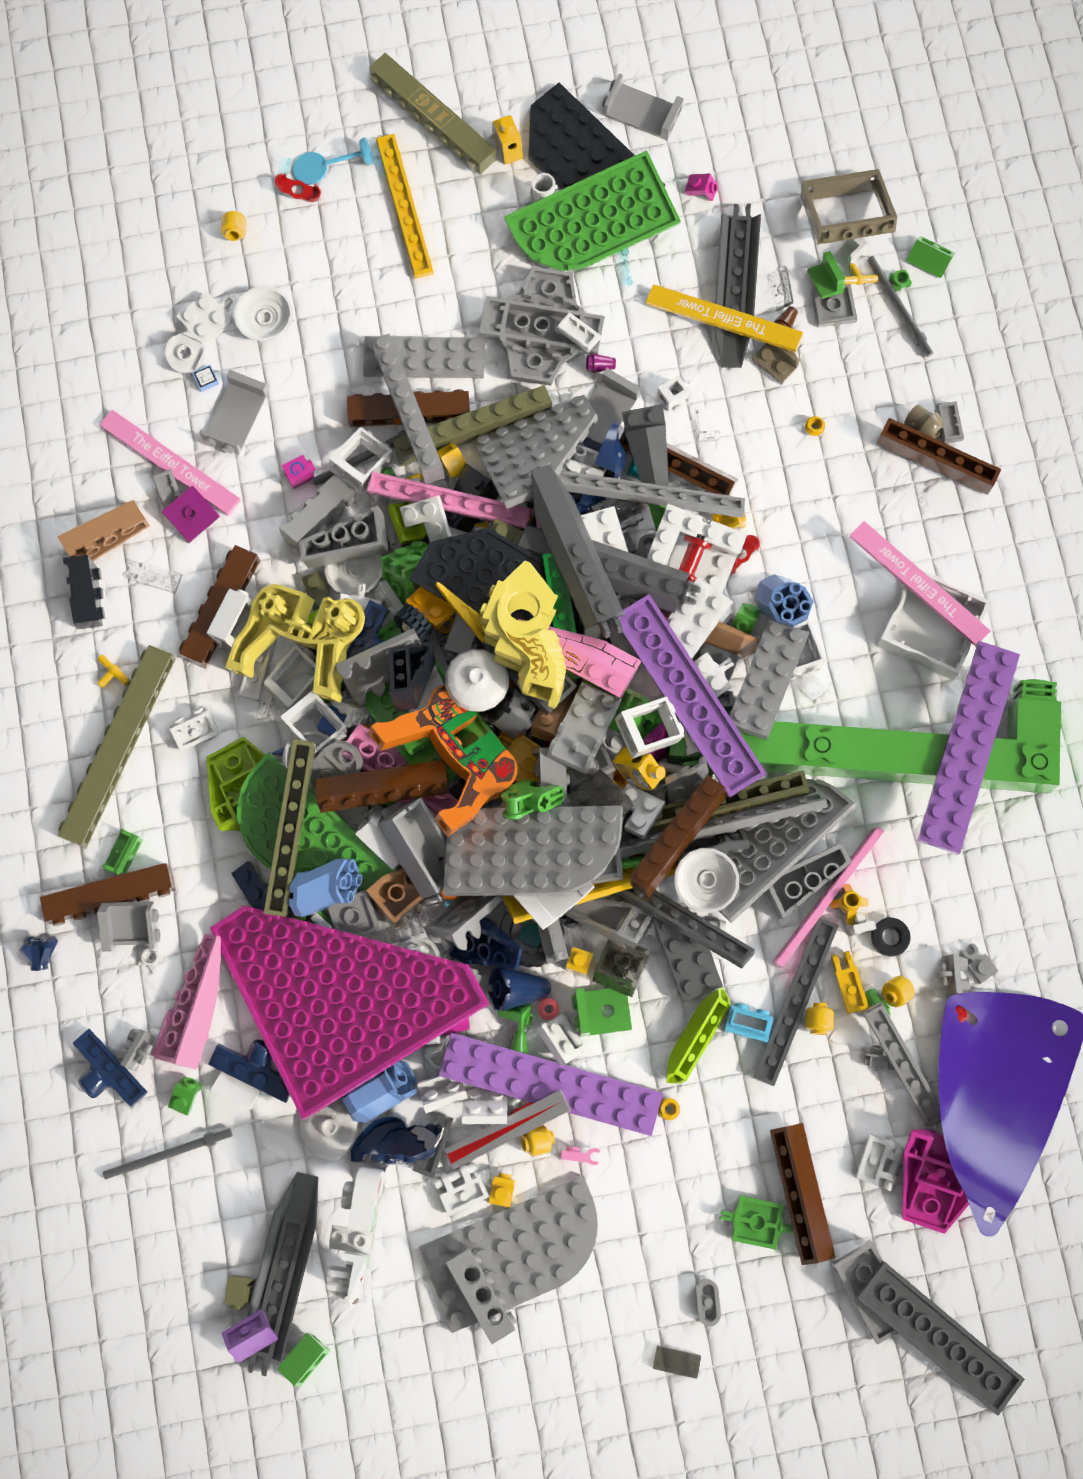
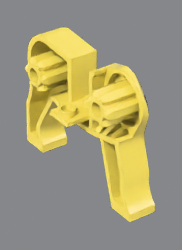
[225,584,365,703]

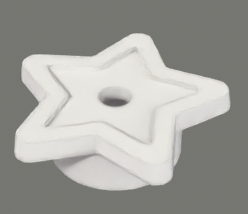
[138,944,166,972]

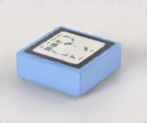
[192,364,220,392]

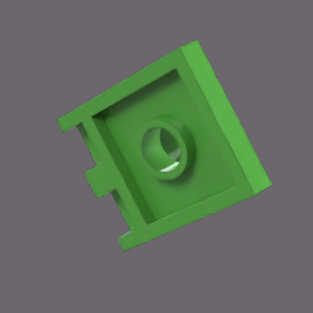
[380,540,429,606]
[603,688,663,740]
[571,986,632,1037]

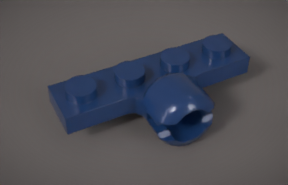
[342,600,390,682]
[231,861,293,910]
[72,1028,148,1108]
[208,1039,290,1103]

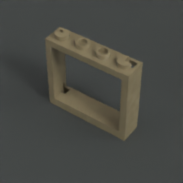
[800,169,898,245]

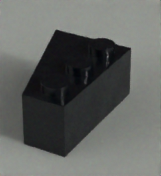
[444,463,500,533]
[63,554,106,630]
[388,642,436,712]

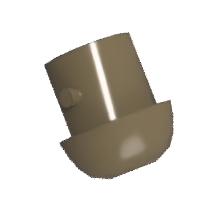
[904,404,944,438]

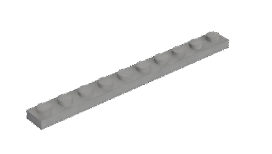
[558,470,745,518]
[620,791,828,860]

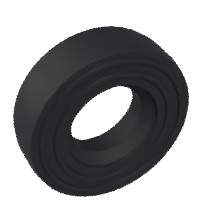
[871,917,911,957]

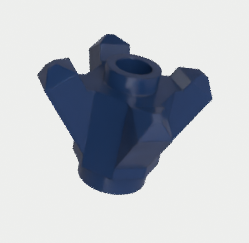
[19,936,58,971]

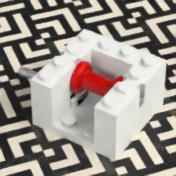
[647,504,747,620]

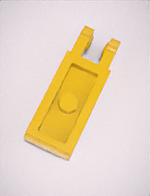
[831,951,869,1015]

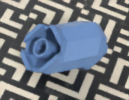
[754,574,814,627]
[289,858,362,917]
[340,1061,417,1123]

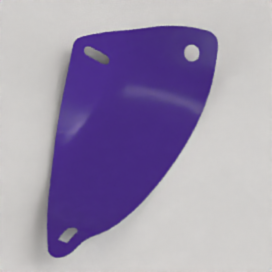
[938,992,1083,1237]

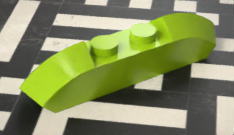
[666,987,731,1084]

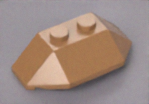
[705,621,761,659]

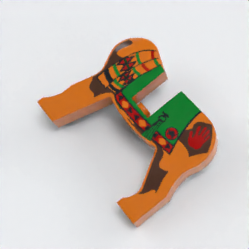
[368,685,517,837]

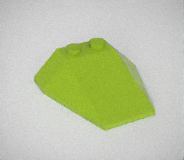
[206,736,266,831]

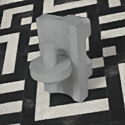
[934,954,970,995]
[116,1029,156,1072]

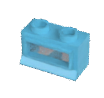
[723,1003,774,1044]

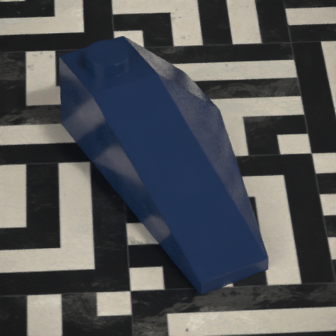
[449,917,522,969]

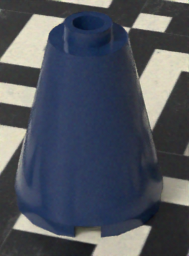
[488,967,551,1011]

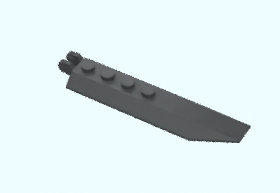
[714,204,761,368]
[531,464,625,638]
[519,526,701,613]
[247,1171,319,1376]

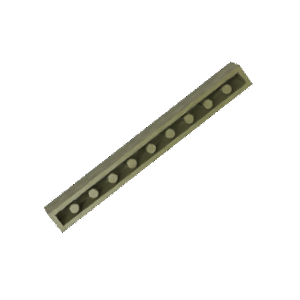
[58,645,176,849]

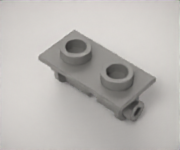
[537,919,569,964]
[864,1045,894,1070]

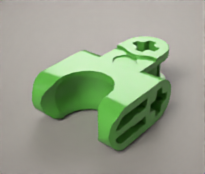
[501,778,564,819]

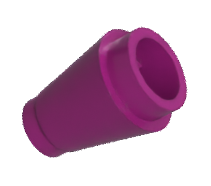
[586,353,616,373]

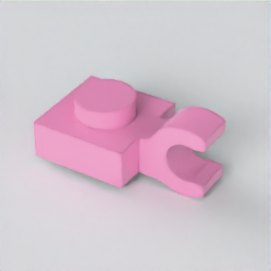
[561,1146,600,1165]

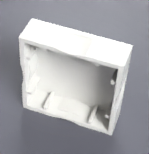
[877,570,992,680]

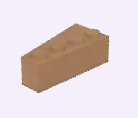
[57,500,150,561]

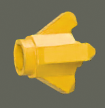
[830,884,869,925]

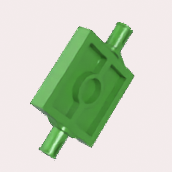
[719,1195,794,1250]

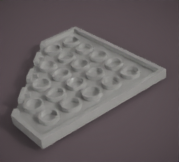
[472,395,598,509]

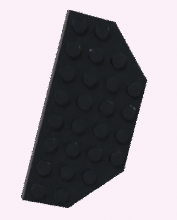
[528,82,666,190]
[409,528,578,632]

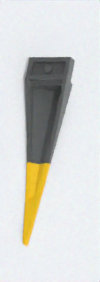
[435,582,577,715]

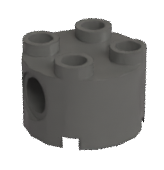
[489,687,538,739]

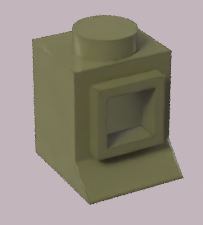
[224,1274,256,1310]

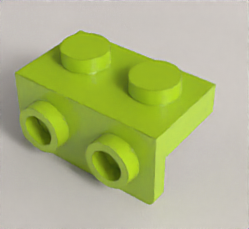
[387,502,428,545]

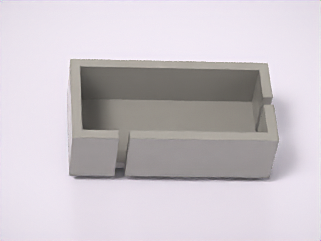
[377,798,447,899]

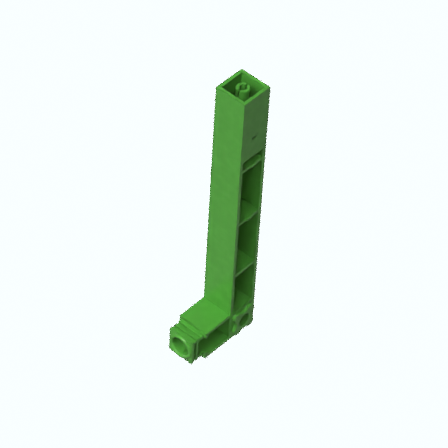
[667,679,1061,794]

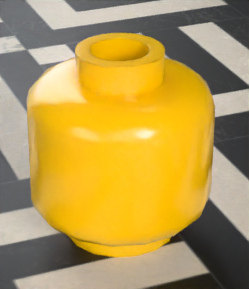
[221,210,247,241]
[882,975,914,1008]
[805,1003,834,1035]
[521,1125,555,1157]

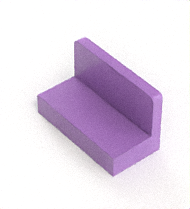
[221,1309,278,1362]

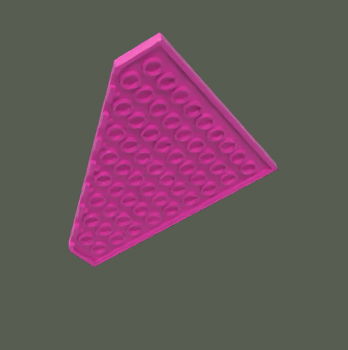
[210,905,489,1120]

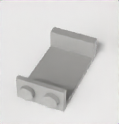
[602,73,684,141]
[583,368,641,444]
[199,369,269,455]

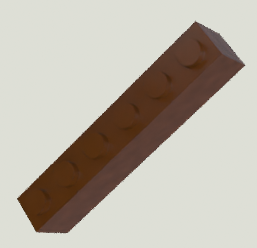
[347,389,470,427]
[876,418,1002,495]
[619,429,739,496]
[179,545,260,669]
[316,760,450,813]
[628,775,727,898]
[40,863,176,926]
[770,1123,836,1265]

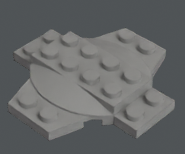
[479,266,605,386]

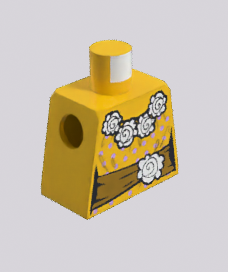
[492,115,523,165]
[612,746,665,790]

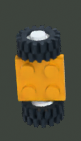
[393,587,456,643]

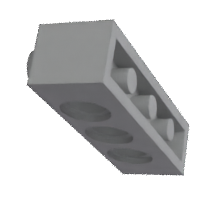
[446,1248,517,1345]

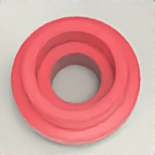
[538,998,560,1020]

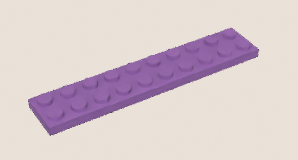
[618,594,767,798]
[916,640,1020,855]
[439,1032,663,1136]

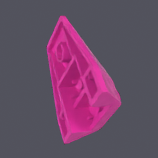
[902,1129,969,1234]

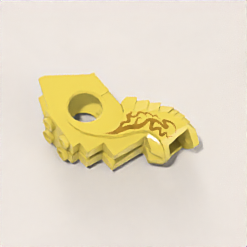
[479,561,566,709]

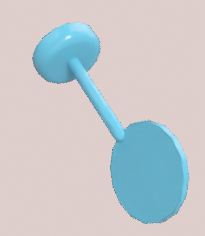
[293,137,374,185]

